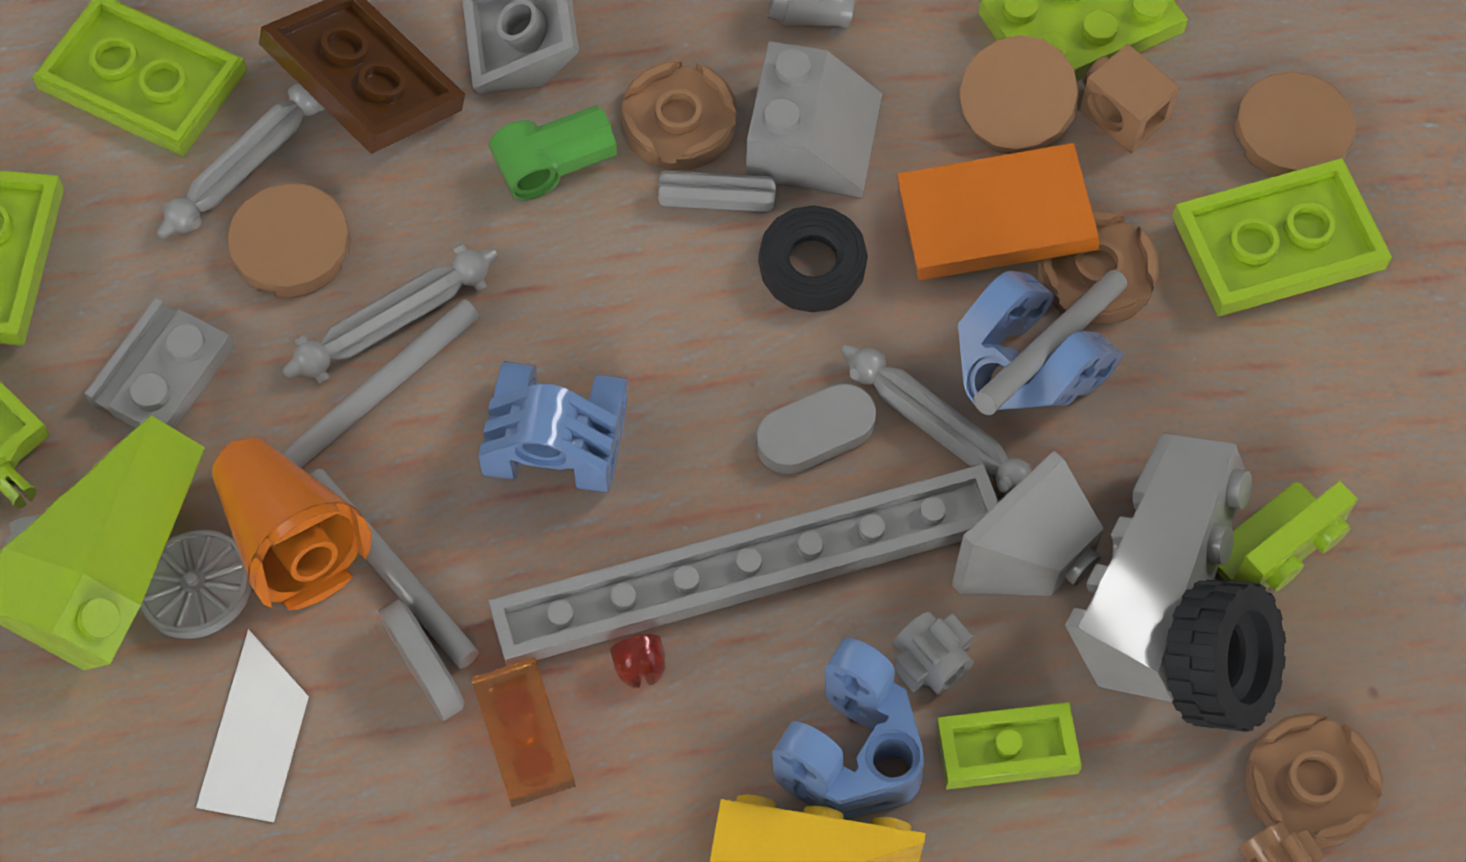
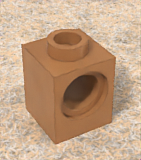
[1079,44,1181,153]

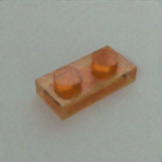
[471,657,576,808]

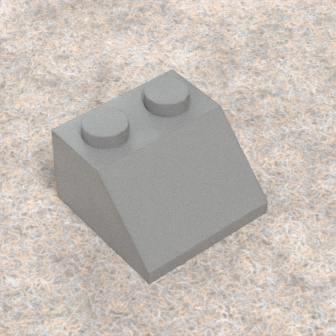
[746,41,883,198]

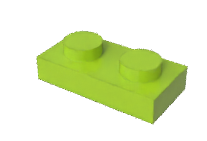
[935,702,1082,790]

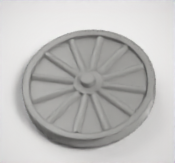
[140,529,252,639]

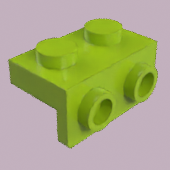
[1217,481,1358,592]

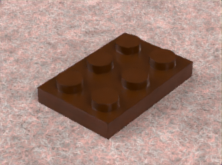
[259,0,466,154]

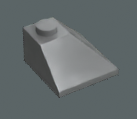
[951,451,1104,596]

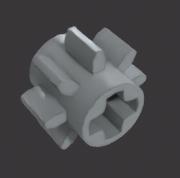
[893,612,974,694]

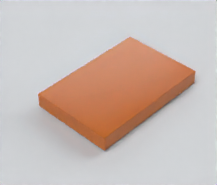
[897,143,1099,281]

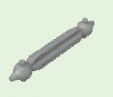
[157,83,325,239]
[282,243,498,383]
[841,344,1032,494]

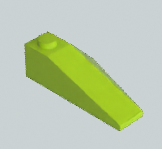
[0,415,205,671]

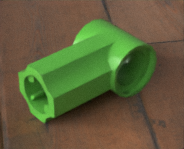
[489,105,617,201]

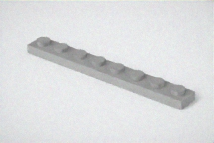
[488,464,998,668]

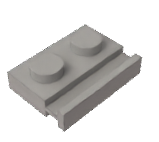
[84,298,235,429]

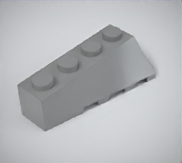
[1065,433,1252,702]

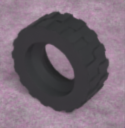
[1165,579,1286,732]

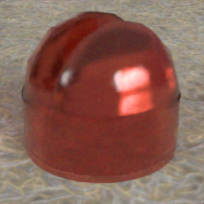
[610,634,666,688]

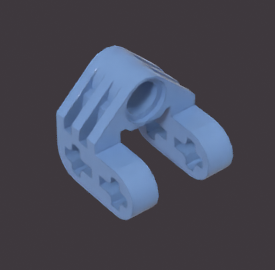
[958,271,1123,410]
[478,361,629,493]
[772,638,924,820]

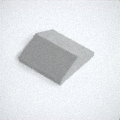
[462,0,579,94]

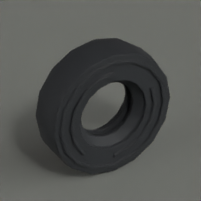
[758,205,868,312]

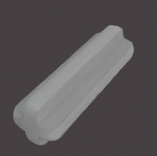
[658,171,776,212]

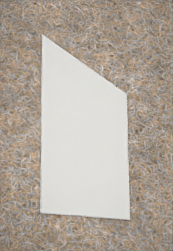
[196,629,309,822]

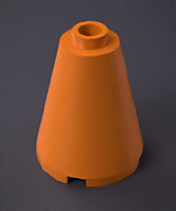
[212,438,372,610]

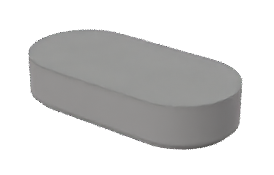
[757,384,876,474]
[378,599,465,721]

